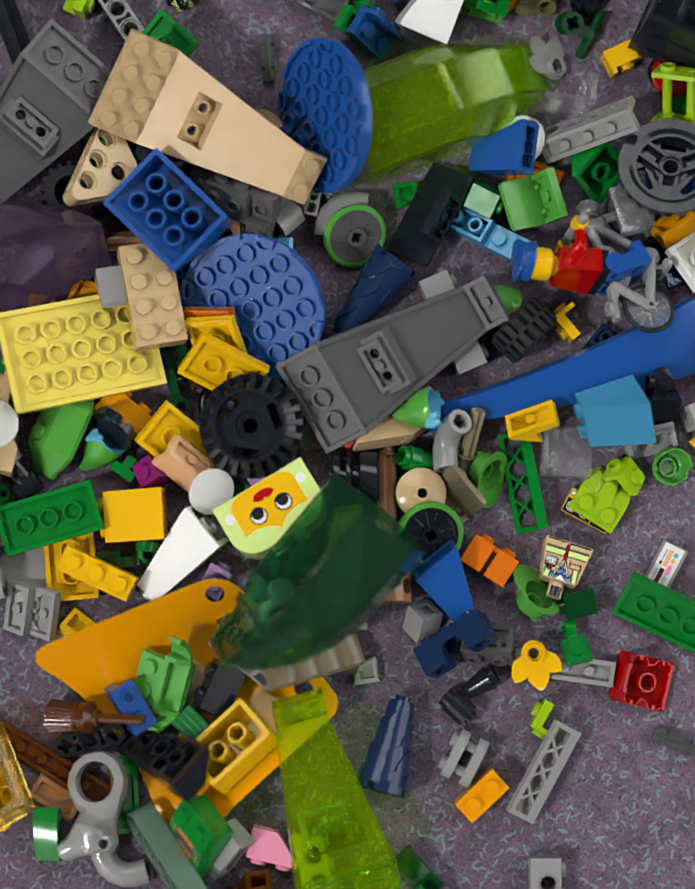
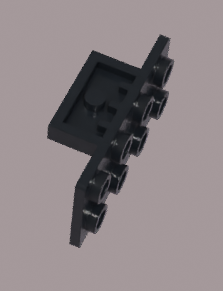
[387,162,474,267]

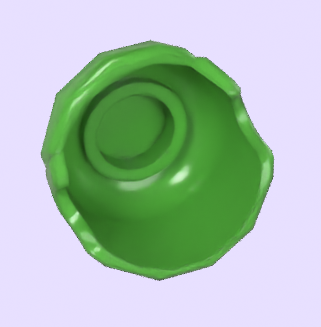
[651,447,693,486]

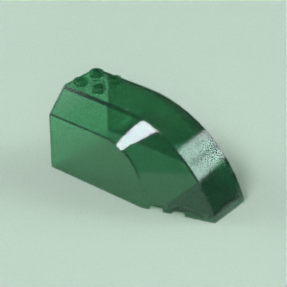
[209,473,425,670]

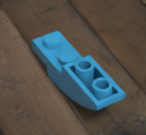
[449,205,539,262]

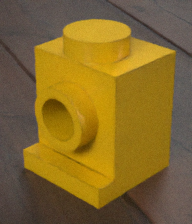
[600,39,642,79]

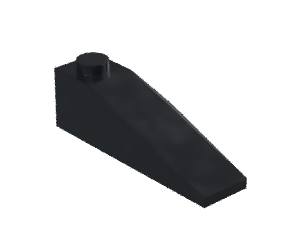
[117,730,210,804]

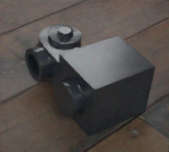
[644,367,682,422]

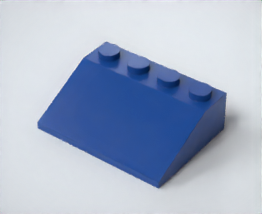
[102,147,233,273]

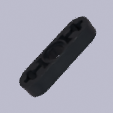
[54,723,127,758]

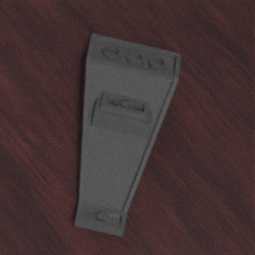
[0,18,112,206]
[275,273,512,454]

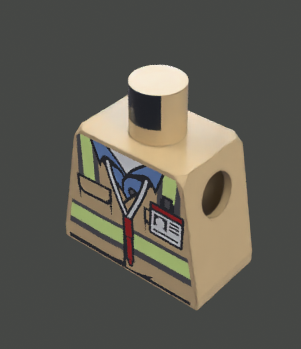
[539,535,593,600]

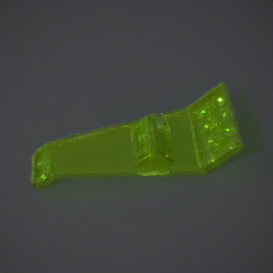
[271,688,401,889]

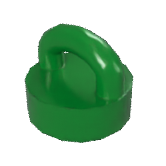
[135,541,161,565]

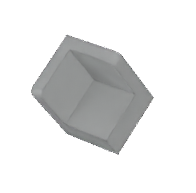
[402,599,443,643]

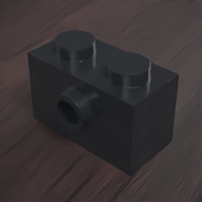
[193,657,246,717]

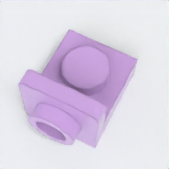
[201,561,234,601]

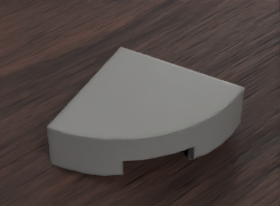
[354,656,380,685]

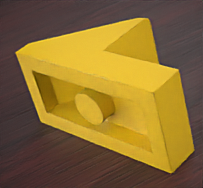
[505,400,560,442]

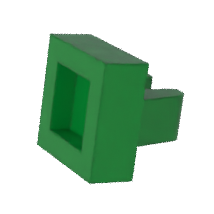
[110,454,139,483]

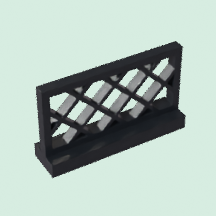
[0,0,31,65]

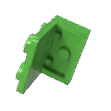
[498,167,568,231]

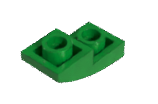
[33,807,64,861]

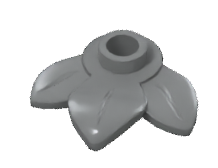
[528,35,566,81]

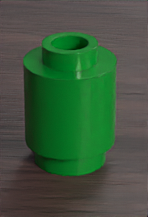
[395,445,433,471]

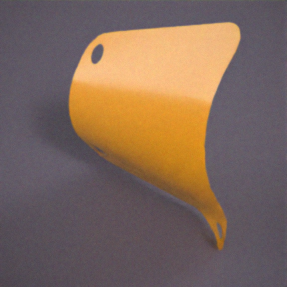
[35,578,338,826]

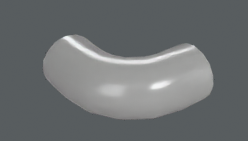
[313,192,370,239]
[432,409,472,474]
[91,849,151,888]

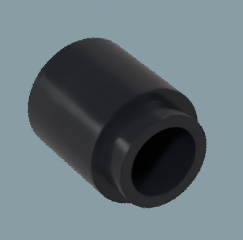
[438,688,477,725]

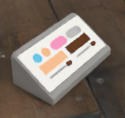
[644,540,688,588]

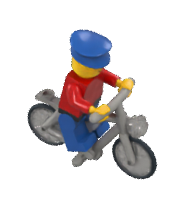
[511,190,674,333]

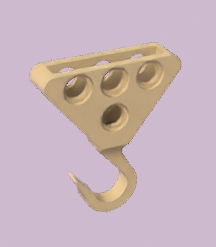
[63,127,138,206]

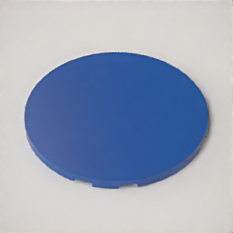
[277,37,372,193]
[180,233,326,381]

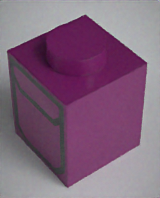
[132,454,172,489]

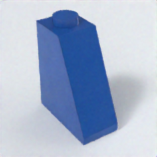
[469,119,539,176]
[412,539,474,622]

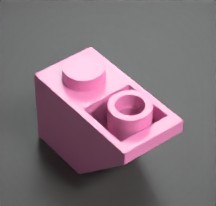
[246,824,297,872]

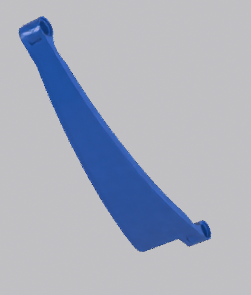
[431,296,695,431]

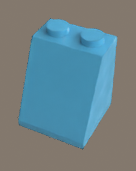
[573,374,656,447]

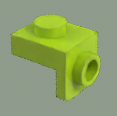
[63,0,96,20]
[602,456,646,496]
[528,698,554,739]

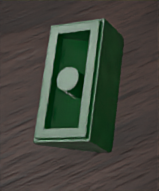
[390,845,444,889]

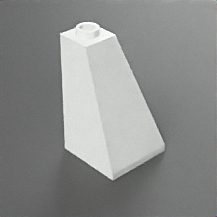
[395,0,464,44]
[137,505,230,601]

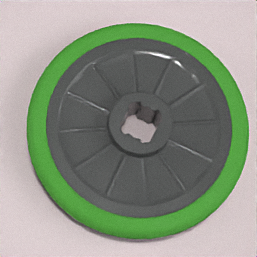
[323,204,386,267]

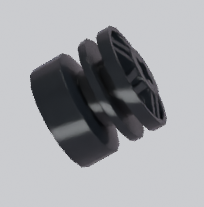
[330,452,377,505]

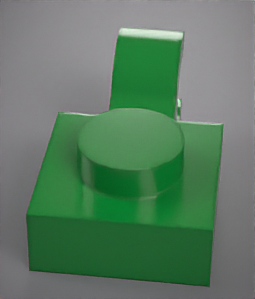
[559,619,593,667]

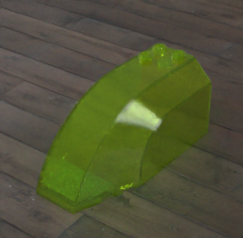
[362,44,548,187]

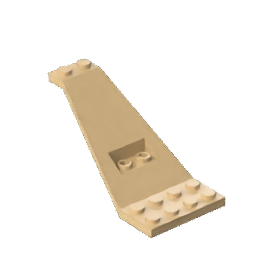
[88,29,327,205]

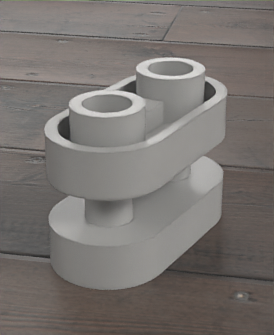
[437,729,490,788]

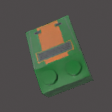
[169,794,234,879]

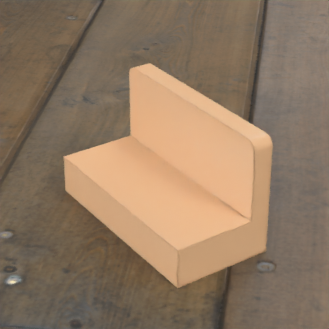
[152,434,215,492]

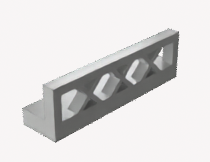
[541,95,640,164]
[506,719,581,824]

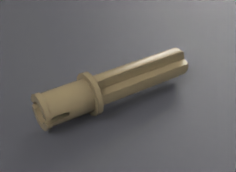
[458,407,486,479]

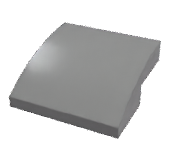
[3,580,62,642]

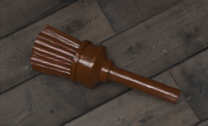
[44,699,145,734]

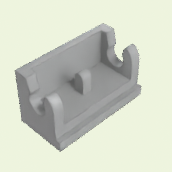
[623,421,678,459]

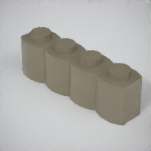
[260,631,366,691]

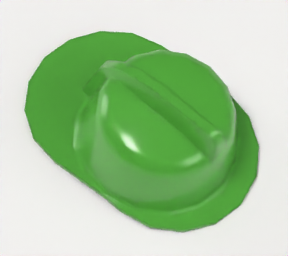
[469,451,507,508]
[513,564,559,621]

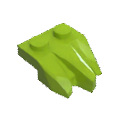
[567,465,631,534]

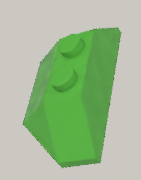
[27,399,94,480]

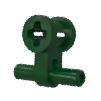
[555,11,605,60]

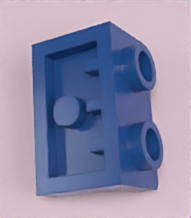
[346,6,405,60]
[104,679,157,736]

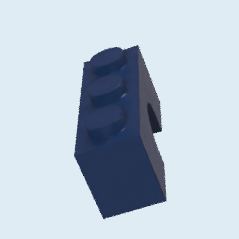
[413,609,498,679]

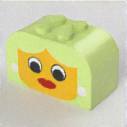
[212,457,327,560]

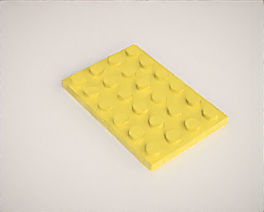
[0,294,167,415]

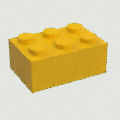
[196,698,281,794]

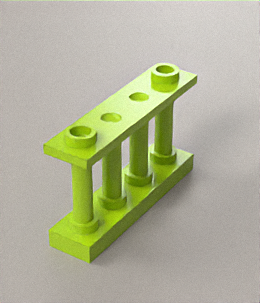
[651,62,695,125]

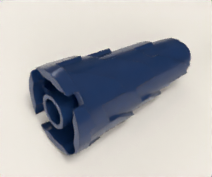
[333,244,417,334]
[355,695,414,798]

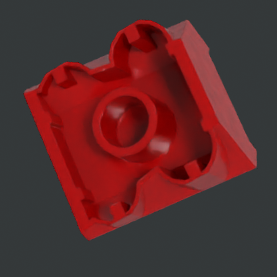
[608,650,675,712]

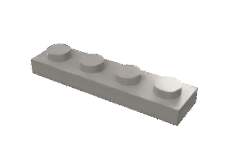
[513,647,616,688]

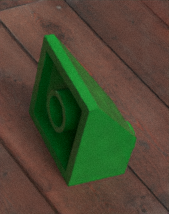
[572,142,620,206]

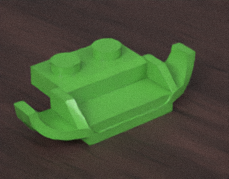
[134,636,196,734]

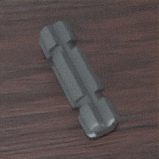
[260,34,275,83]
[652,726,695,755]

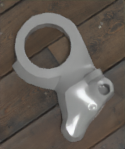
[57,751,128,862]

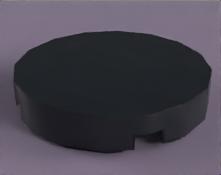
[92,406,137,450]

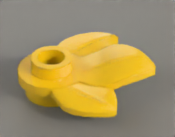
[511,640,562,691]

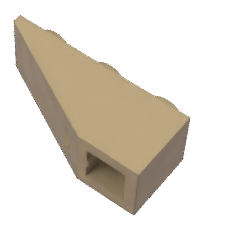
[352,415,428,452]

